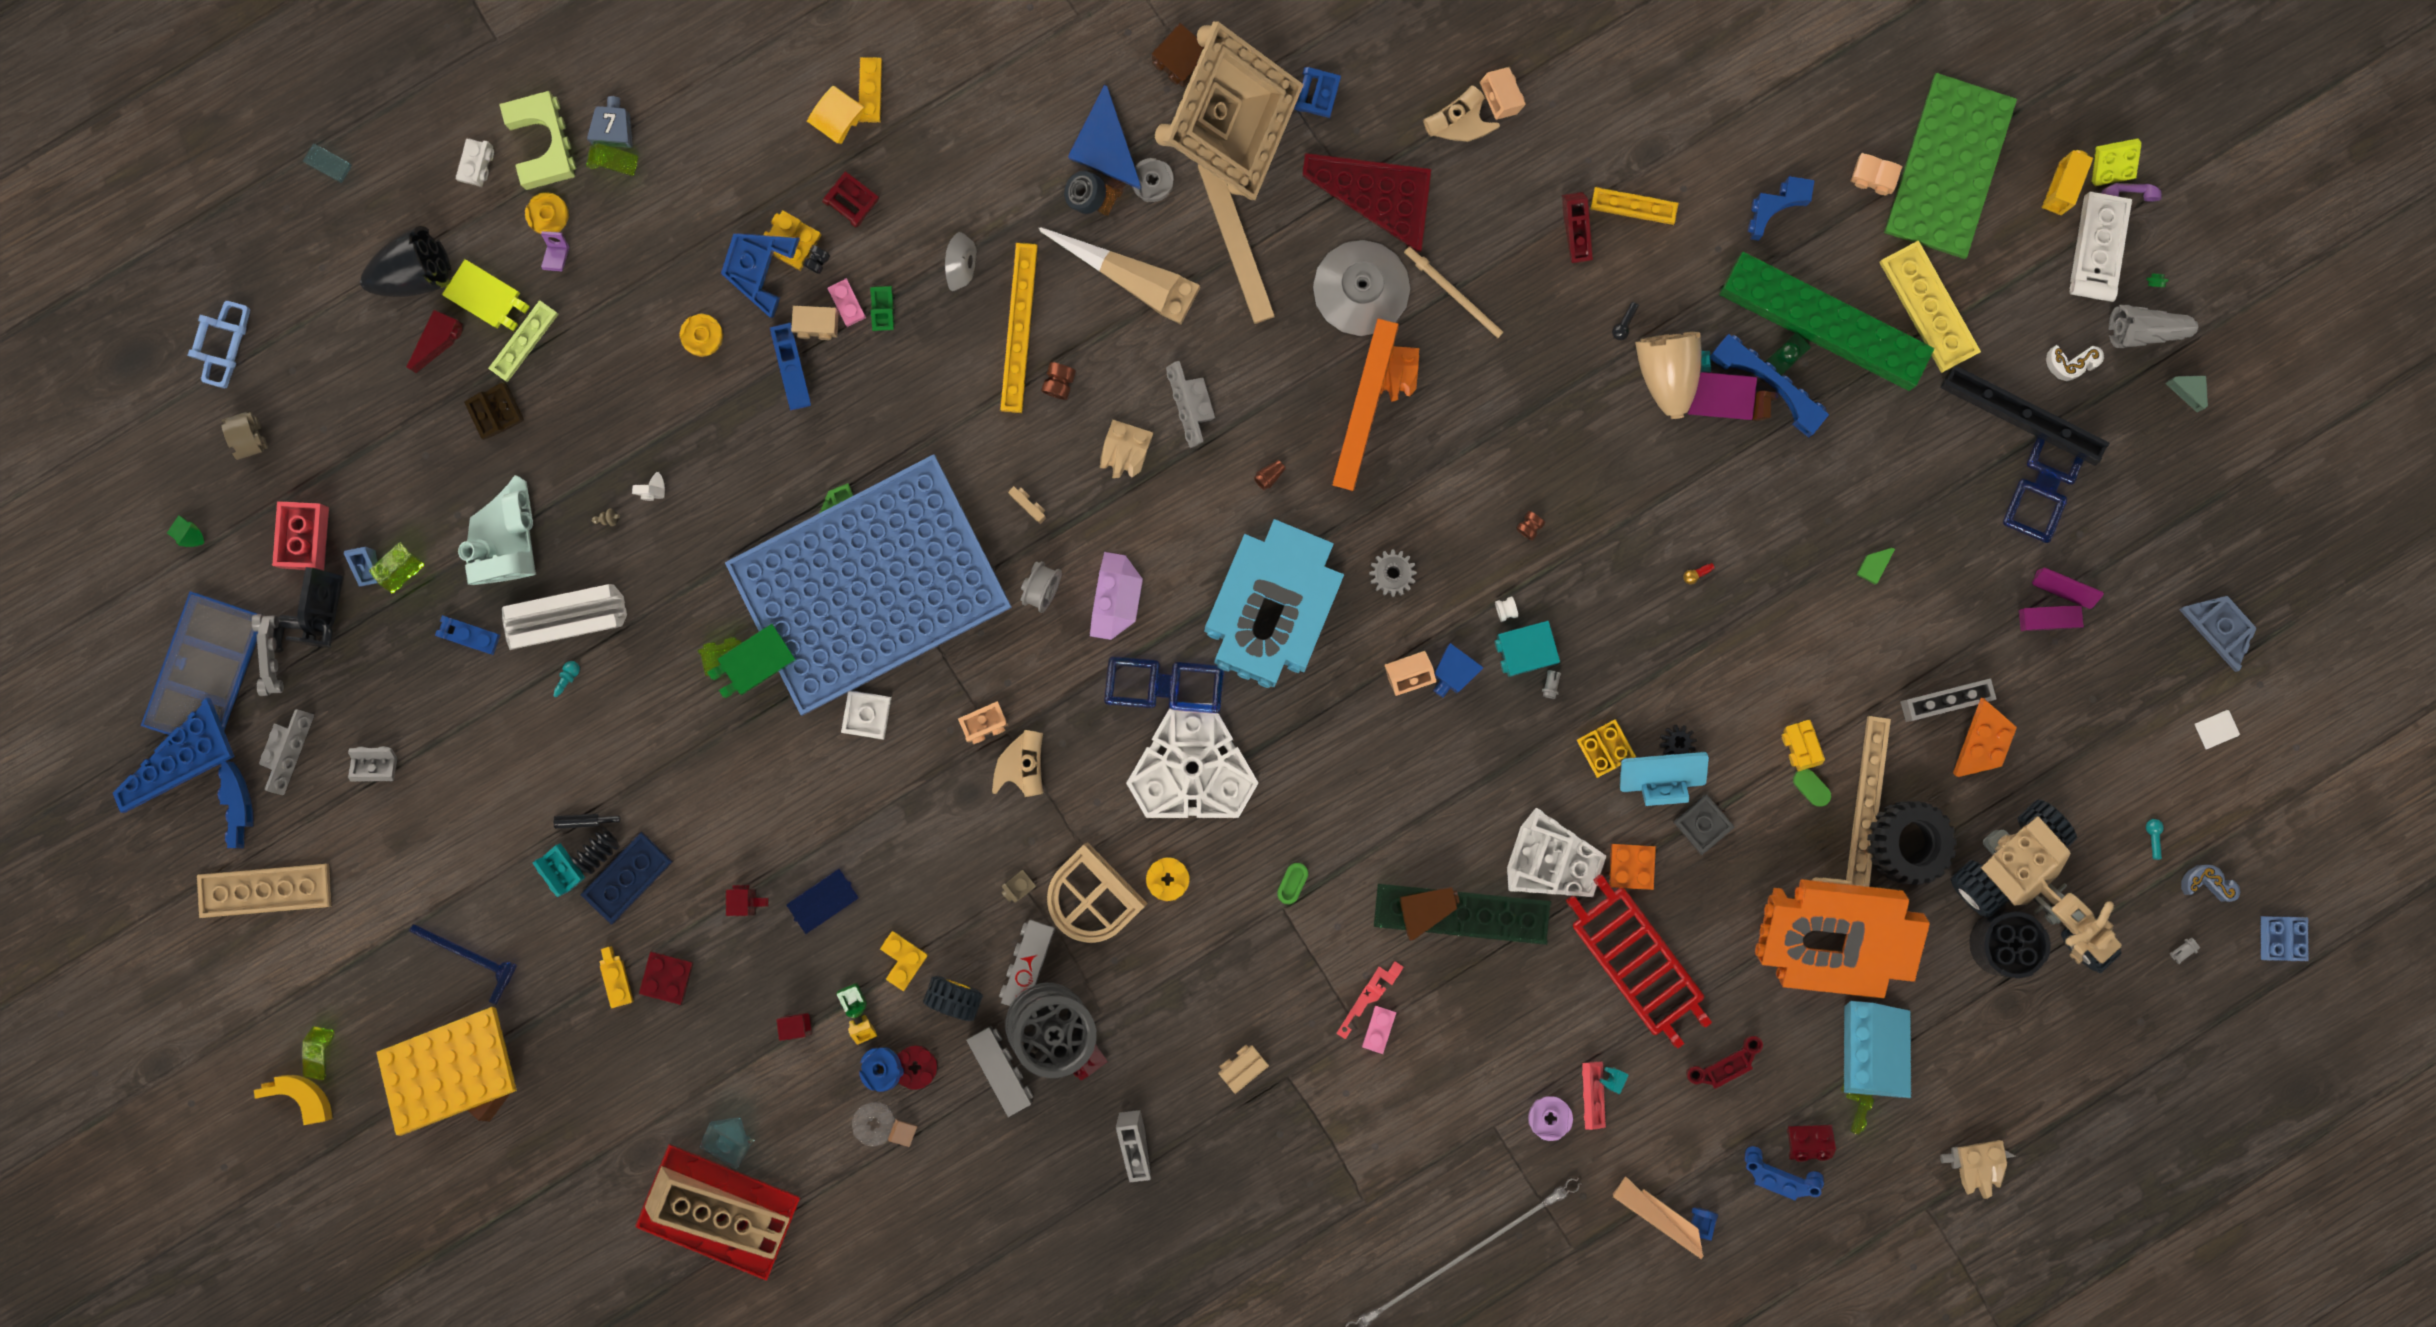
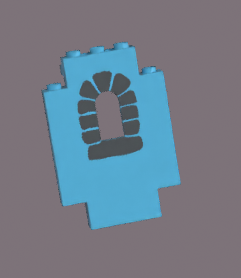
[1204,519,1344,688]

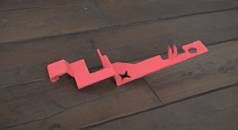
[1336,961,1404,1039]

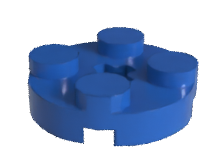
[859,1047,904,1092]

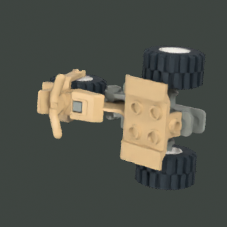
[1950,799,2122,973]

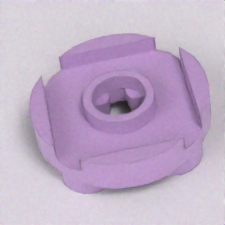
[1528,1096,1573,1141]

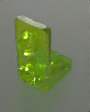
[586,143,638,176]
[302,1026,334,1080]
[1841,1083,1874,1135]

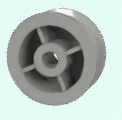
[1021,561,1062,613]

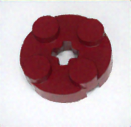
[897,1045,938,1090]

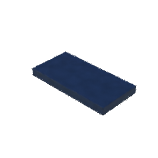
[581,832,673,925]

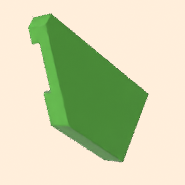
[819,483,854,513]
[1856,548,1895,585]

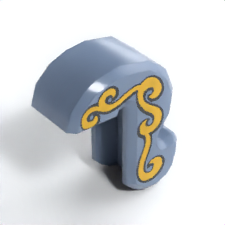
[2181,865,2241,902]

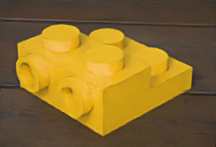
[763,210,822,271]

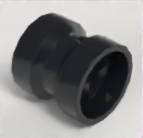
[802,245,831,274]

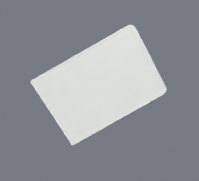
[2195,710,2240,749]

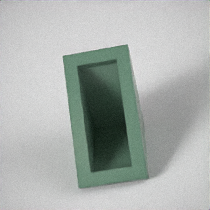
[2165,376,2208,412]

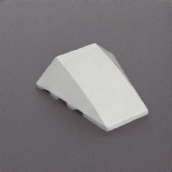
[1507,808,1606,897]

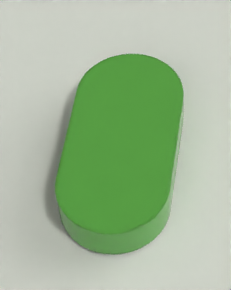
[1793,769,1831,807]
[1277,863,1308,904]

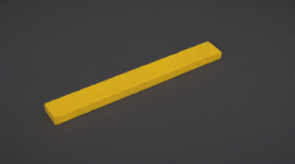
[1000,243,1038,413]

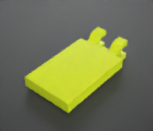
[442,259,530,332]

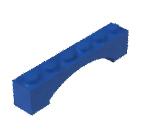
[1710,334,1829,438]

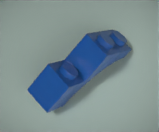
[1748,176,1814,241]

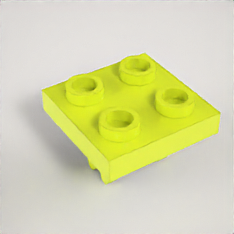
[2092,139,2142,186]

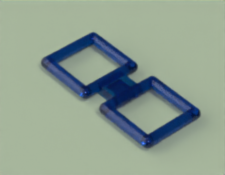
[2003,437,2084,543]
[1104,657,1224,714]

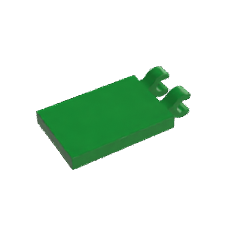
[707,624,796,698]

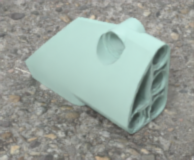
[458,475,536,585]

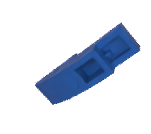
[770,323,811,411]
[218,761,253,848]

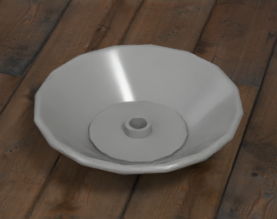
[1313,240,1410,336]

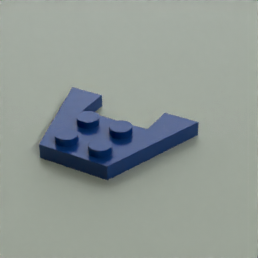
[721,233,800,318]

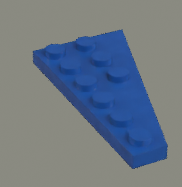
[113,698,235,813]

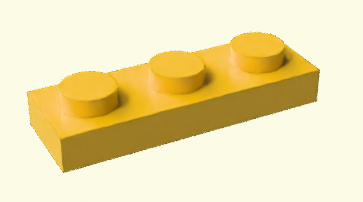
[859,57,882,122]

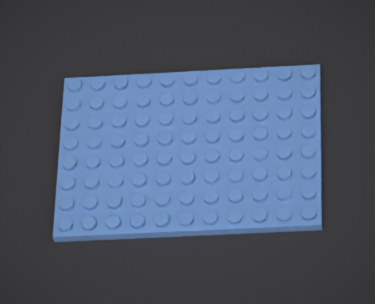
[725,454,1012,716]

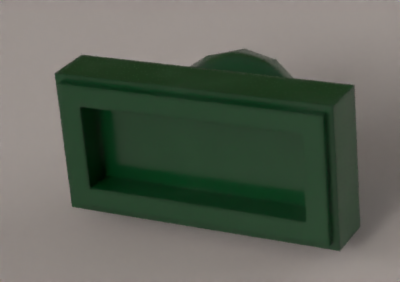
[1765,332,1811,376]

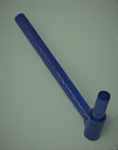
[409,924,517,1005]

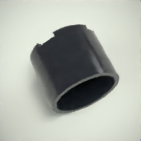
[1969,911,2051,978]

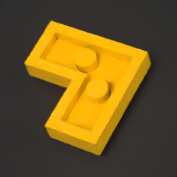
[880,931,928,991]

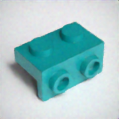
[533,843,586,897]

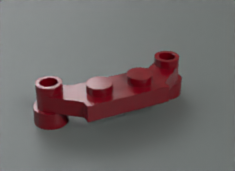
[1686,1036,1763,1089]

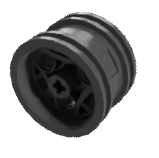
[1005,983,1096,1078]

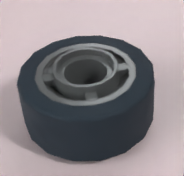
[1064,171,1106,214]

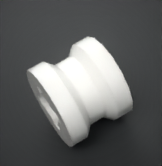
[1495,597,1518,622]

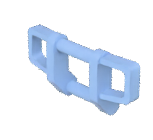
[187,301,250,388]

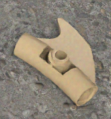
[1423,86,1500,142]
[992,730,1044,797]

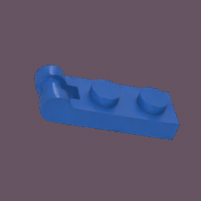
[435,615,500,655]

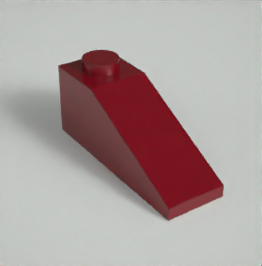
[1562,192,1593,263]
[406,310,463,373]

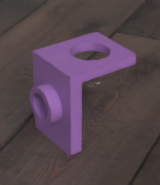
[541,231,570,271]

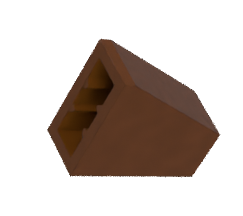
[1399,887,1459,941]

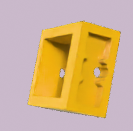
[2042,150,2093,216]

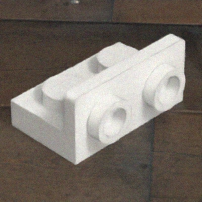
[456,138,494,187]

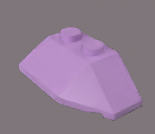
[1090,552,1143,640]

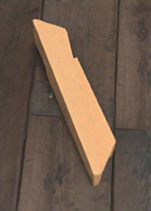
[1613,1176,1703,1259]

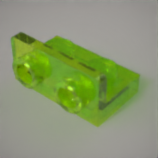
[698,637,743,676]

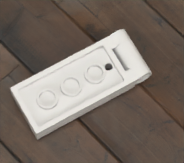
[2070,192,2132,302]

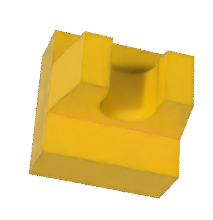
[848,1015,877,1045]

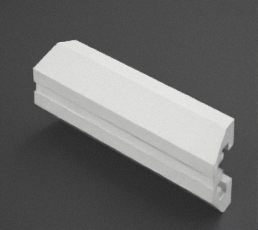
[502,584,627,650]

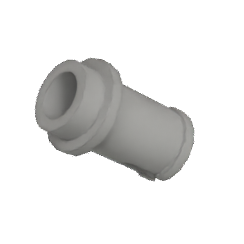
[1542,670,1561,699]
[2170,938,2200,964]

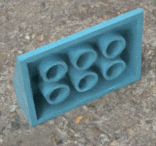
[1844,1001,1911,1098]

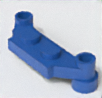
[1745,1146,1824,1200]

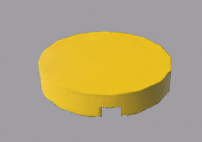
[525,192,569,234]
[680,313,723,357]

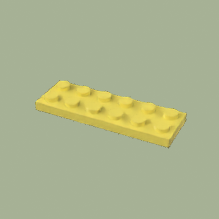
[1879,240,1981,373]

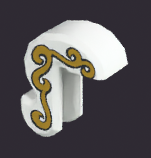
[2046,345,2104,381]

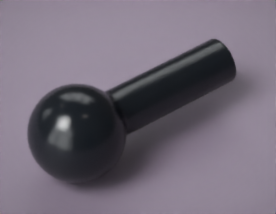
[1612,301,1639,340]

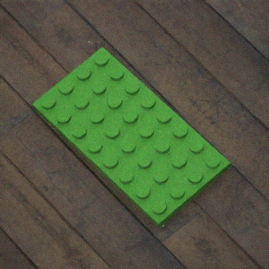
[1884,73,2017,259]

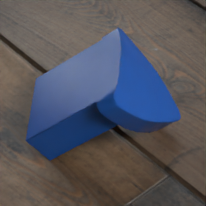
[1691,1208,1719,1241]

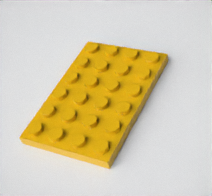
[376,1007,517,1136]

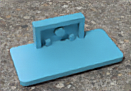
[1620,752,1709,806]

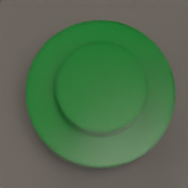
[2146,273,2169,287]

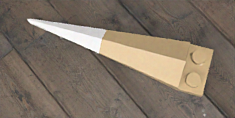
[1039,228,1201,325]

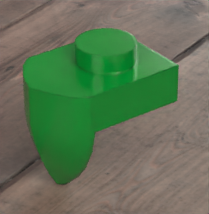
[836,983,867,1018]

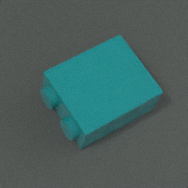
[1494,621,1560,677]

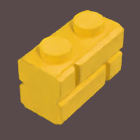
[1782,720,1825,771]

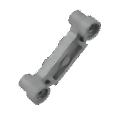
[252,614,284,696]

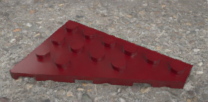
[1302,153,1431,252]

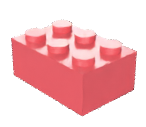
[272,502,329,571]

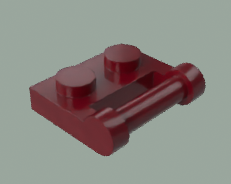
[822,171,879,228]

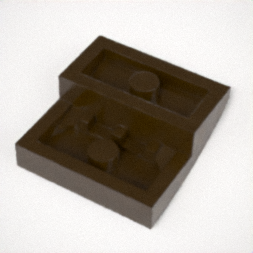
[464,382,524,440]

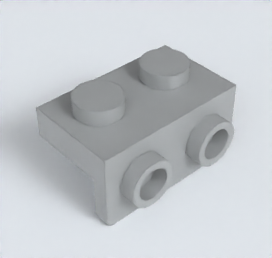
[348,746,397,782]

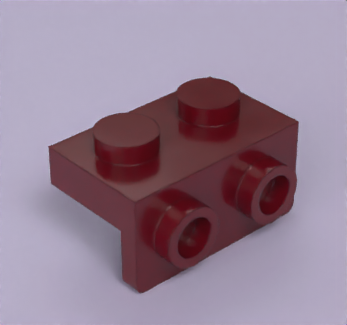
[1787,1125,1836,1162]

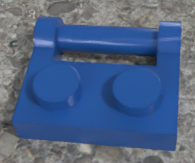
[1294,67,1341,118]

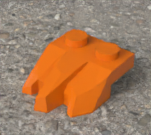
[1381,346,1419,402]

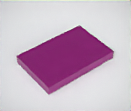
[1687,372,1757,420]

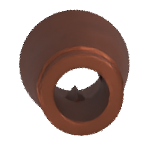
[1254,460,1286,490]

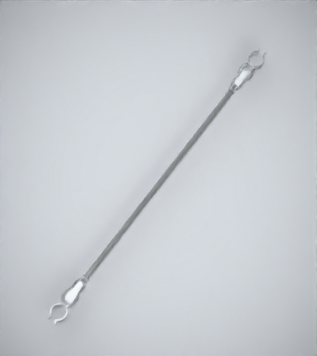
[1346,1177,1581,1327]

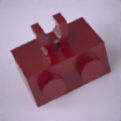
[726,885,769,916]

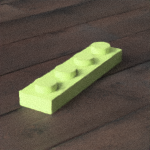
[488,300,559,382]

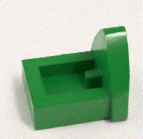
[167,515,204,547]

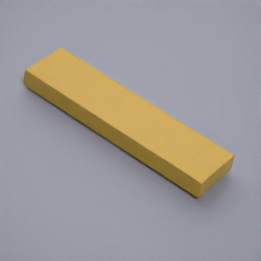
[1590,187,1678,225]

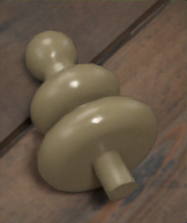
[592,508,620,526]

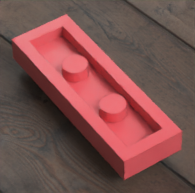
[1582,1061,1606,1130]

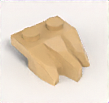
[1100,420,1153,478]
[1957,1140,2007,1199]

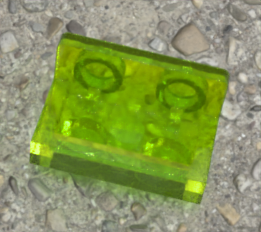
[369,542,425,594]

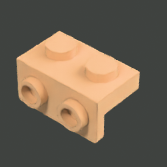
[958,701,1008,744]

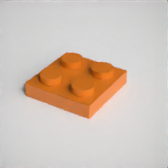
[1609,844,1656,890]

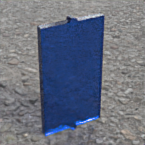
[786,869,859,934]

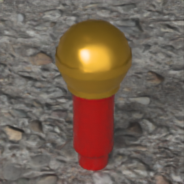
[1683,563,1715,585]

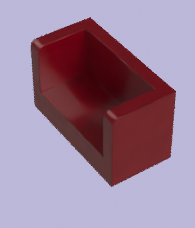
[776,1013,812,1041]

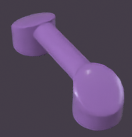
[2101,183,2162,201]

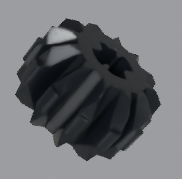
[1659,724,1697,755]

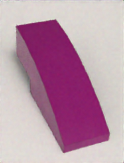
[2019,606,2084,631]

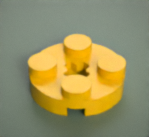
[1146,858,1189,901]

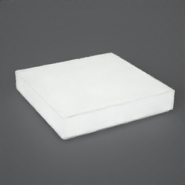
[841,691,892,740]

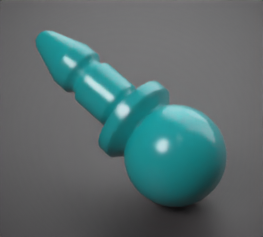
[554,661,580,697]

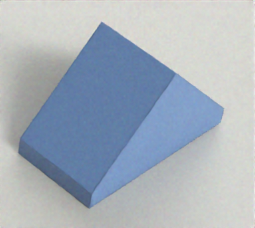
[344,547,381,587]

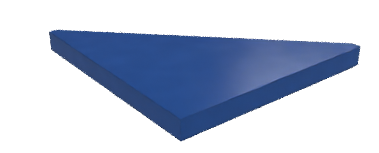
[1068,85,1142,190]

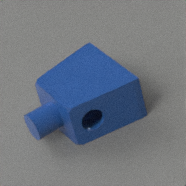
[1433,643,1483,698]

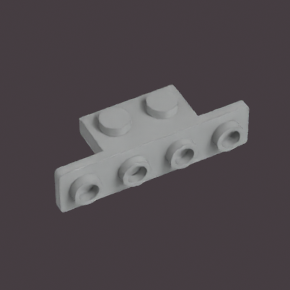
[1166,361,1215,448]
[259,709,314,795]

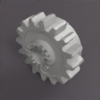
[1369,549,1417,597]

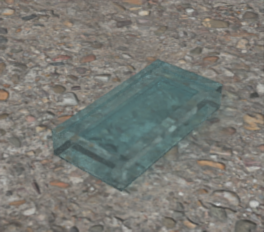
[303,143,352,183]

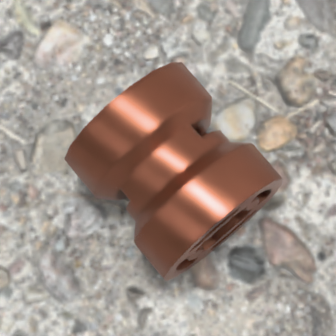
[1516,511,1545,541]

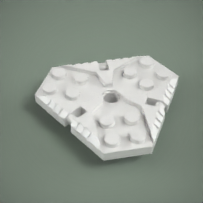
[1126,703,1258,818]

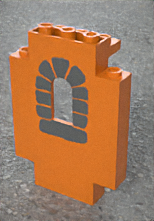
[1755,879,1930,998]

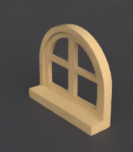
[1047,842,1148,943]

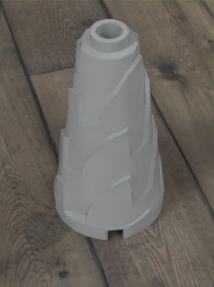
[2109,305,2198,348]

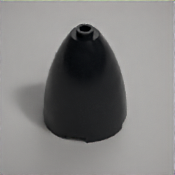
[360,226,451,297]

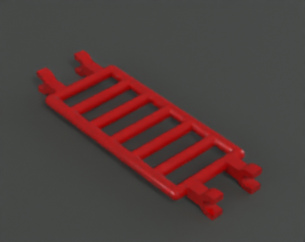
[1565,875,1712,1049]

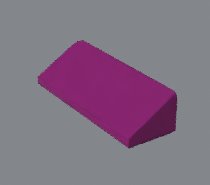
[2032,568,2104,609]

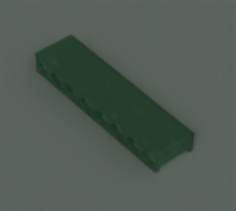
[1373,884,1551,945]

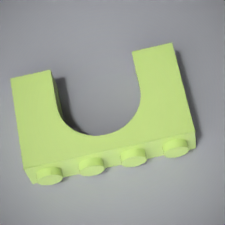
[499,91,576,190]

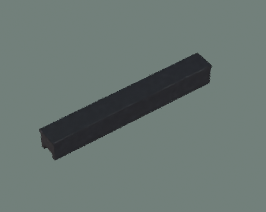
[1940,365,2110,466]

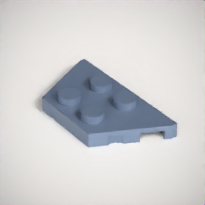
[2179,596,2256,672]

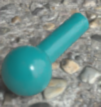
[2146,819,2164,860]

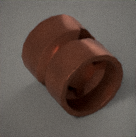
[1041,362,1076,400]

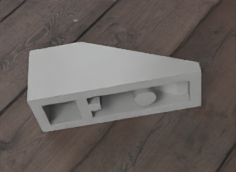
[1116,1110,1151,1182]

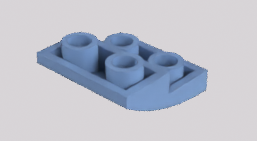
[2261,916,2308,961]

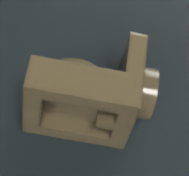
[1002,870,1037,903]

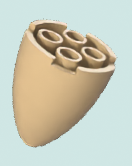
[1635,332,1702,419]

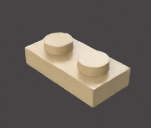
[1008,486,1046,524]

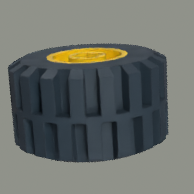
[923,976,983,1021]

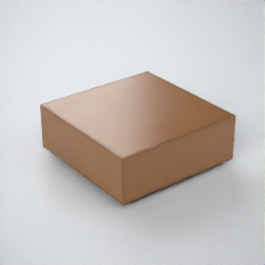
[888,1119,917,1147]

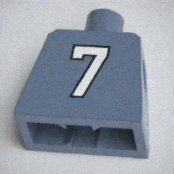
[587,96,633,148]

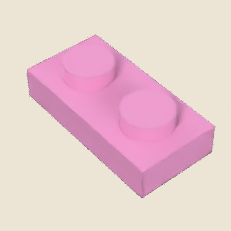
[828,279,866,327]
[1362,1005,1396,1054]

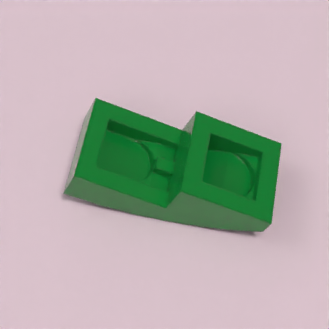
[870,286,894,331]

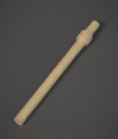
[1404,246,1503,338]

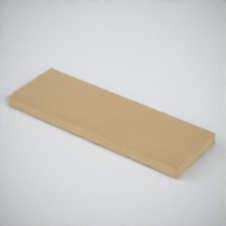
[197,864,332,918]

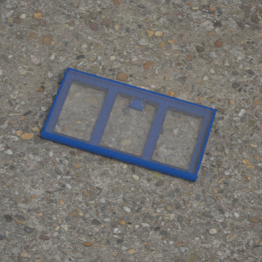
[141,591,258,735]

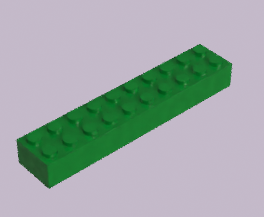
[1719,252,1935,391]

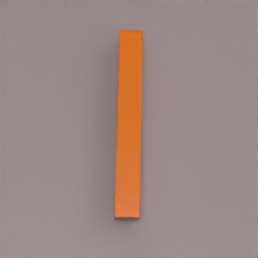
[1332,318,1399,491]

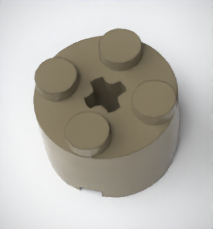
[221,411,268,460]

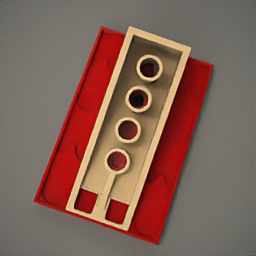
[635,1144,800,1281]

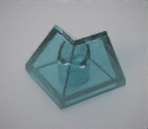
[700,1117,754,1170]

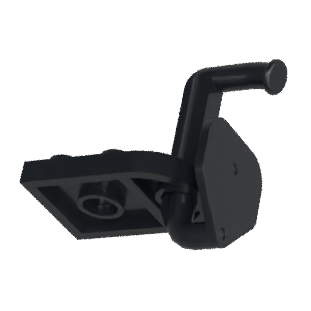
[273,567,343,653]

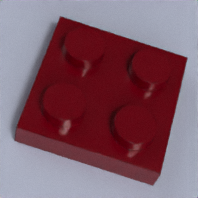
[639,952,694,1005]

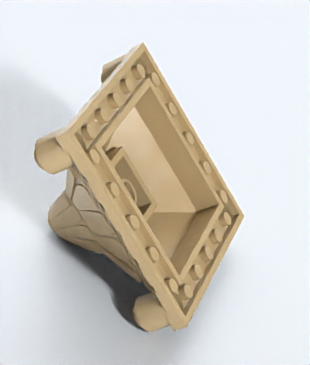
[1155,22,1304,200]

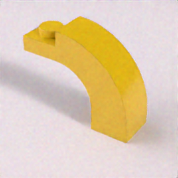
[254,1075,333,1125]

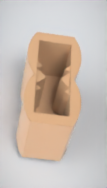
[1851,153,1902,195]

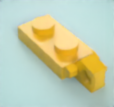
[600,946,634,1008]

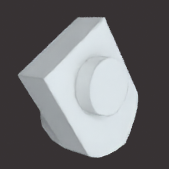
[632,472,665,501]

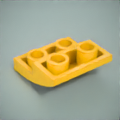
[807,86,865,144]
[1577,719,1636,778]

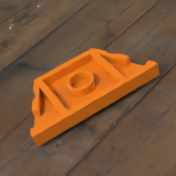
[1953,698,2017,777]

